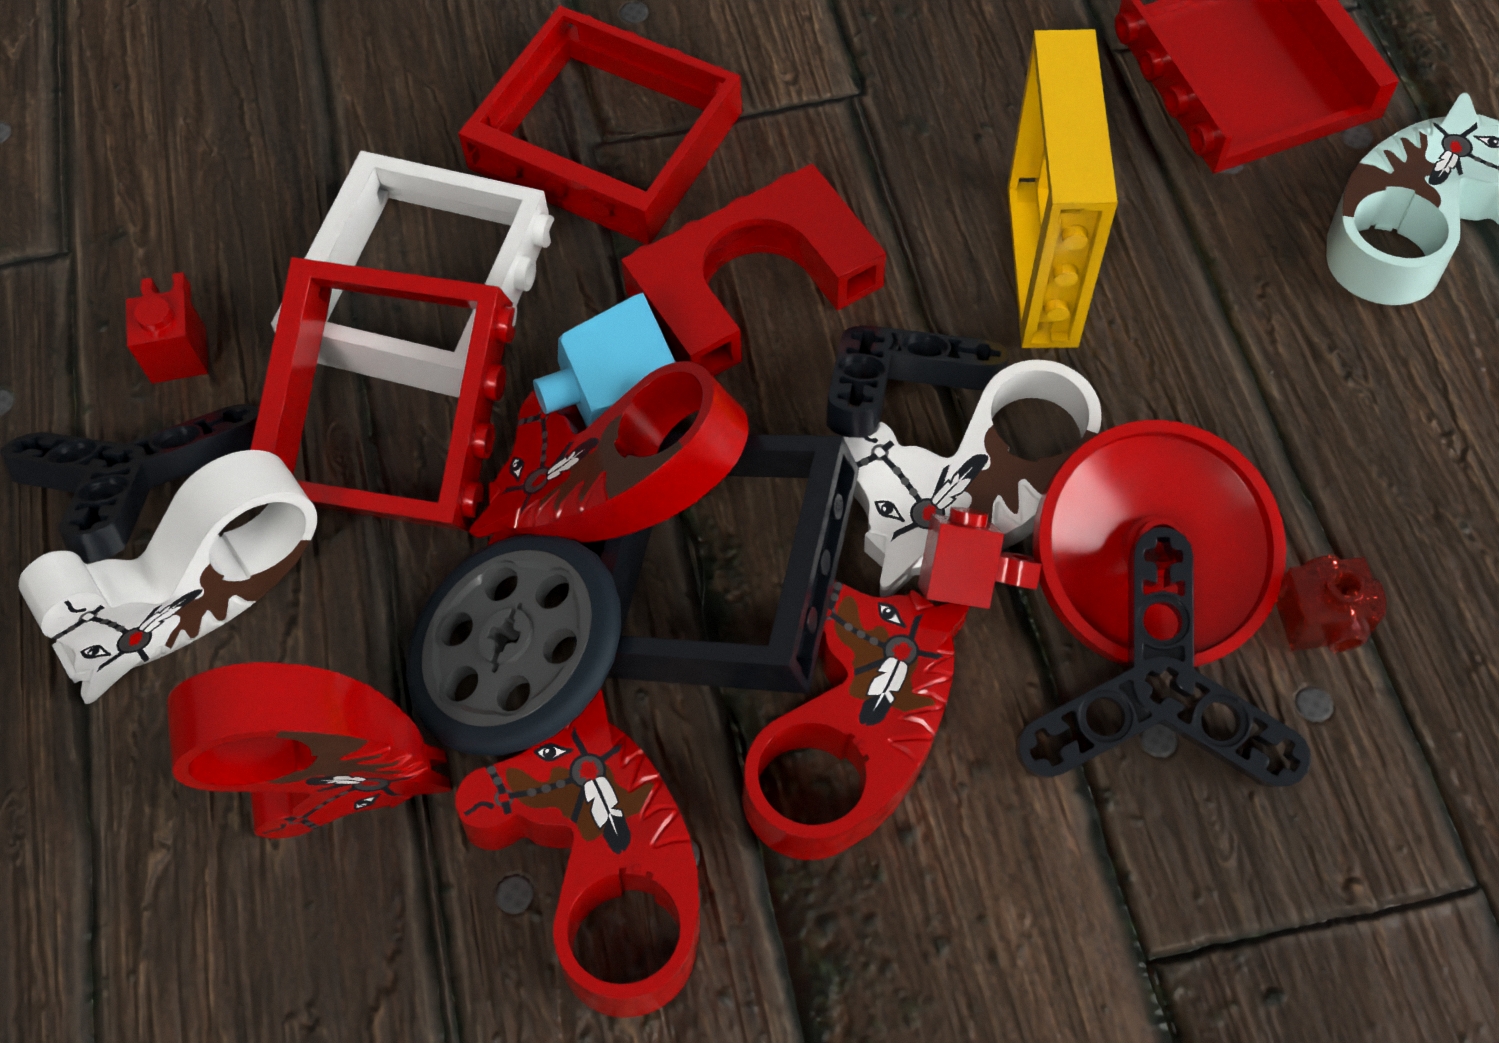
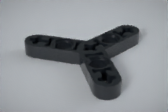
[0,404,259,563]
[1015,527,1311,787]

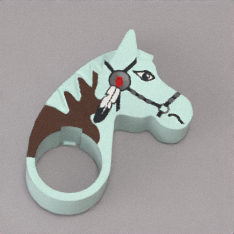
[1326,93,1499,305]

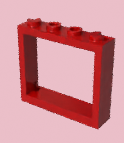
[458,5,742,244]
[251,257,516,532]

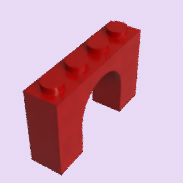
[621,163,886,377]

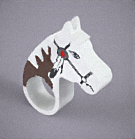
[840,360,1101,597]
[18,450,317,704]

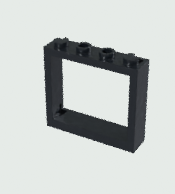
[573,433,859,694]

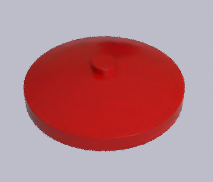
[1033,420,1286,672]

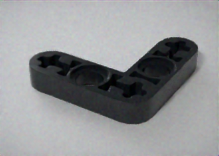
[826,325,1009,438]

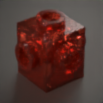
[1275,555,1386,652]

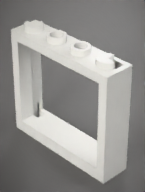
[271,151,554,398]

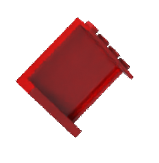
[1115,0,1399,174]

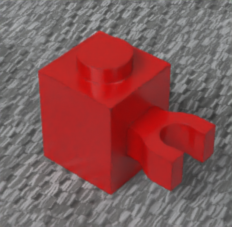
[126,272,208,384]
[918,507,1042,609]

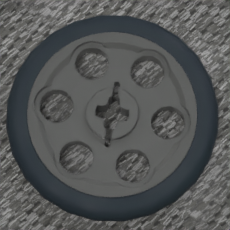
[406,534,621,756]

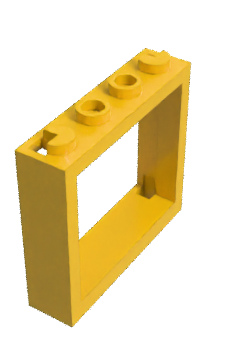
[1007,29,1118,348]

